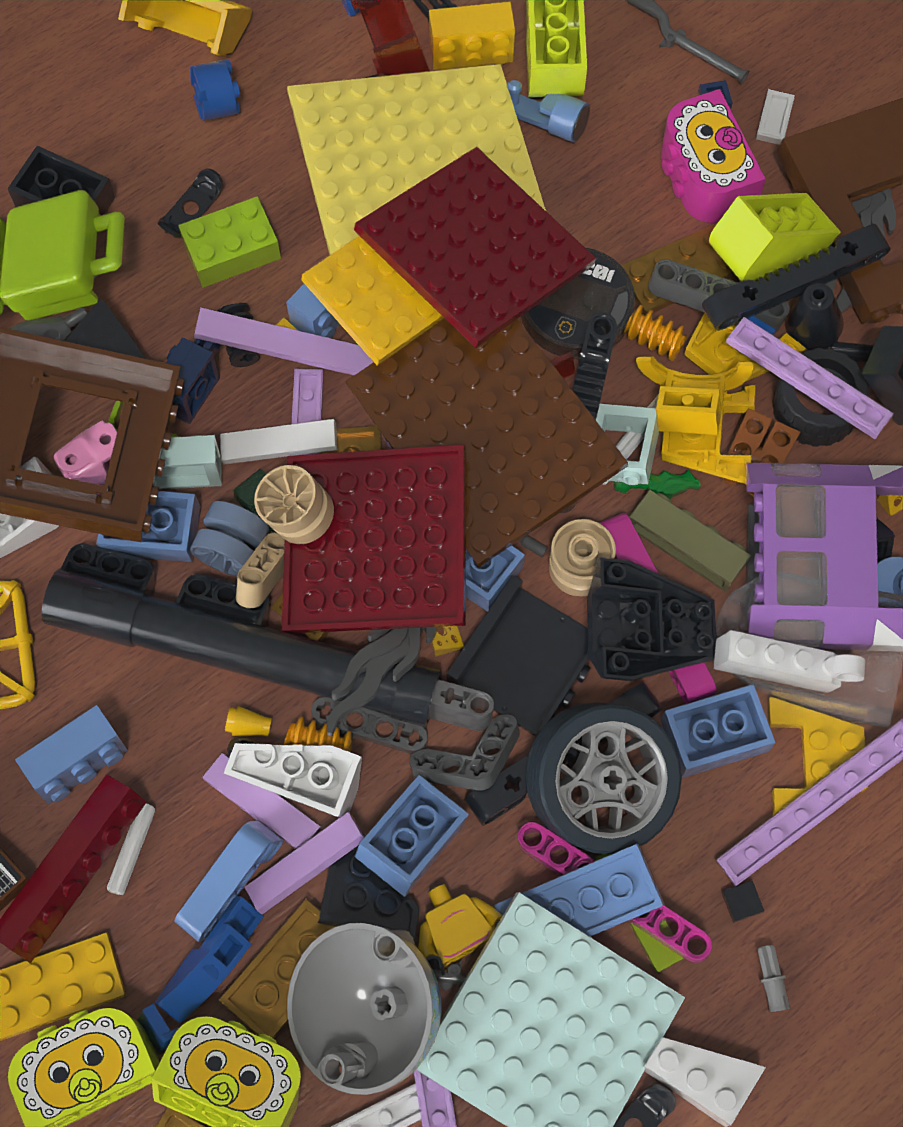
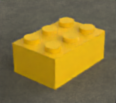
[429,2,515,70]

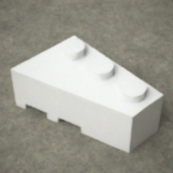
[644,1037,766,1127]

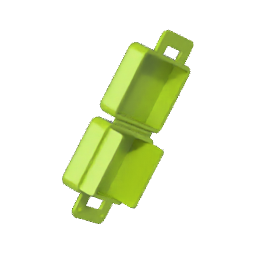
[0,190,125,320]

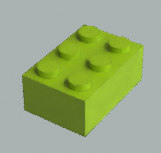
[178,196,281,288]

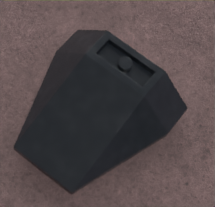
[587,557,716,681]

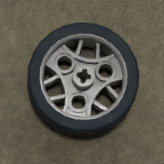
[525,702,682,854]

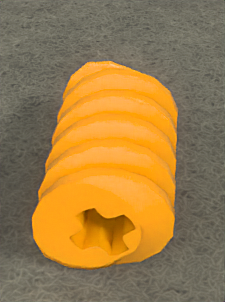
[623,304,688,361]
[284,716,353,752]

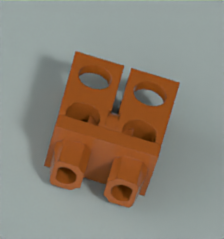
[721,408,800,497]

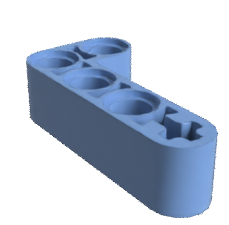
[174,820,284,942]

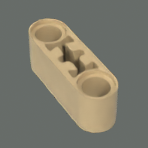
[236,533,285,608]

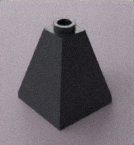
[65,299,146,359]

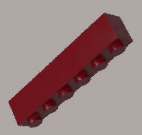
[0,774,147,963]

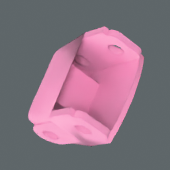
[54,420,117,496]

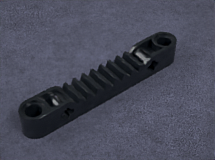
[702,224,891,331]
[560,312,617,513]
[464,682,662,826]

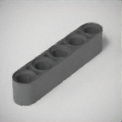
[648,259,790,332]

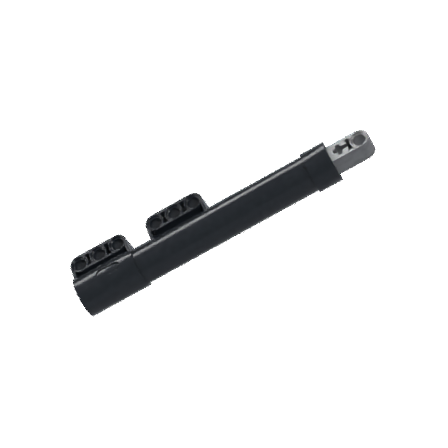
[42,543,494,731]

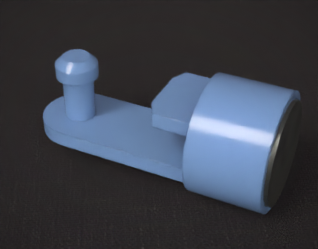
[507,80,590,143]

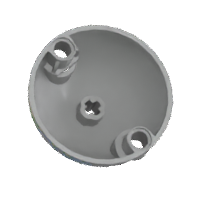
[287,923,442,1095]

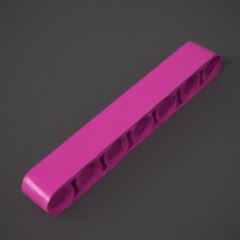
[599,512,717,704]
[518,822,712,963]

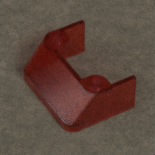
[350,0,430,76]

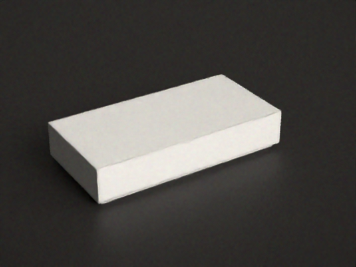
[756,89,795,145]

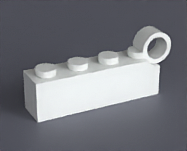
[713,630,866,693]

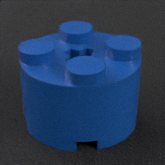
[190,59,240,121]

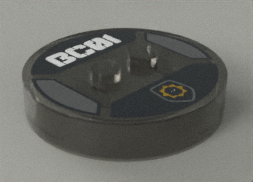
[521,248,635,359]

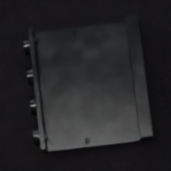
[447,575,592,737]

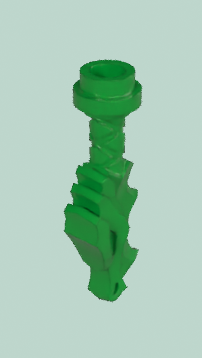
[614,469,701,499]

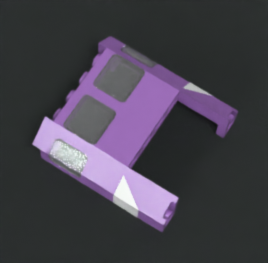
[746,463,903,652]

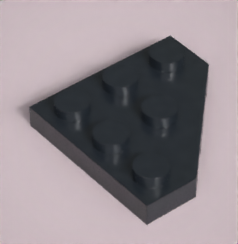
[318,834,419,940]

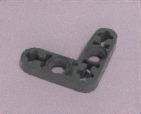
[409,714,520,790]

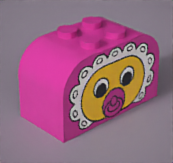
[661,89,766,223]

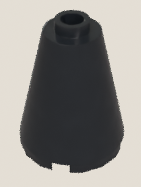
[786,283,844,350]

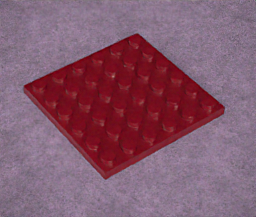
[354,147,596,348]
[282,444,466,633]

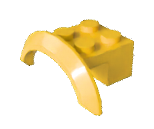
[636,356,754,435]

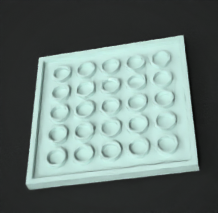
[416,892,685,1127]

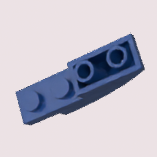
[155,896,264,1023]

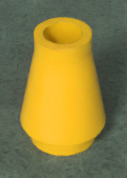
[225,706,272,736]

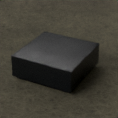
[722,881,765,923]

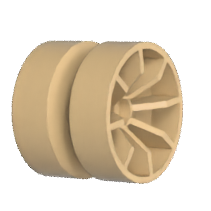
[254,465,334,544]
[549,519,616,597]

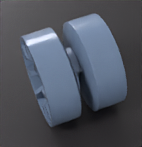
[190,501,269,577]

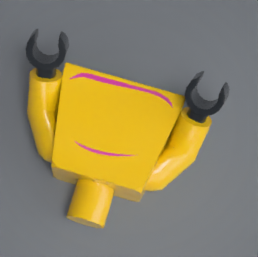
[418,884,503,976]

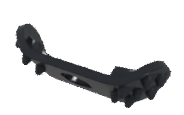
[157,168,223,238]
[613,1084,676,1127]

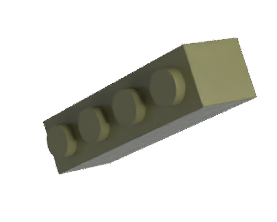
[630,490,751,593]

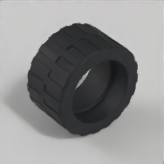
[772,348,869,447]

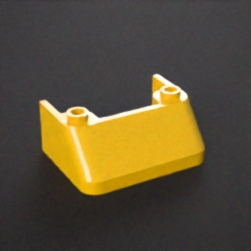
[118,0,253,57]

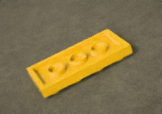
[0,932,127,1041]

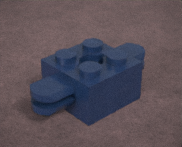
[166,337,221,426]

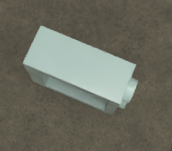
[596,404,659,485]
[154,435,222,490]

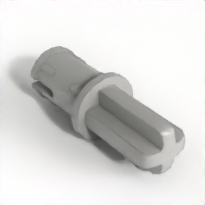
[758,945,791,1012]

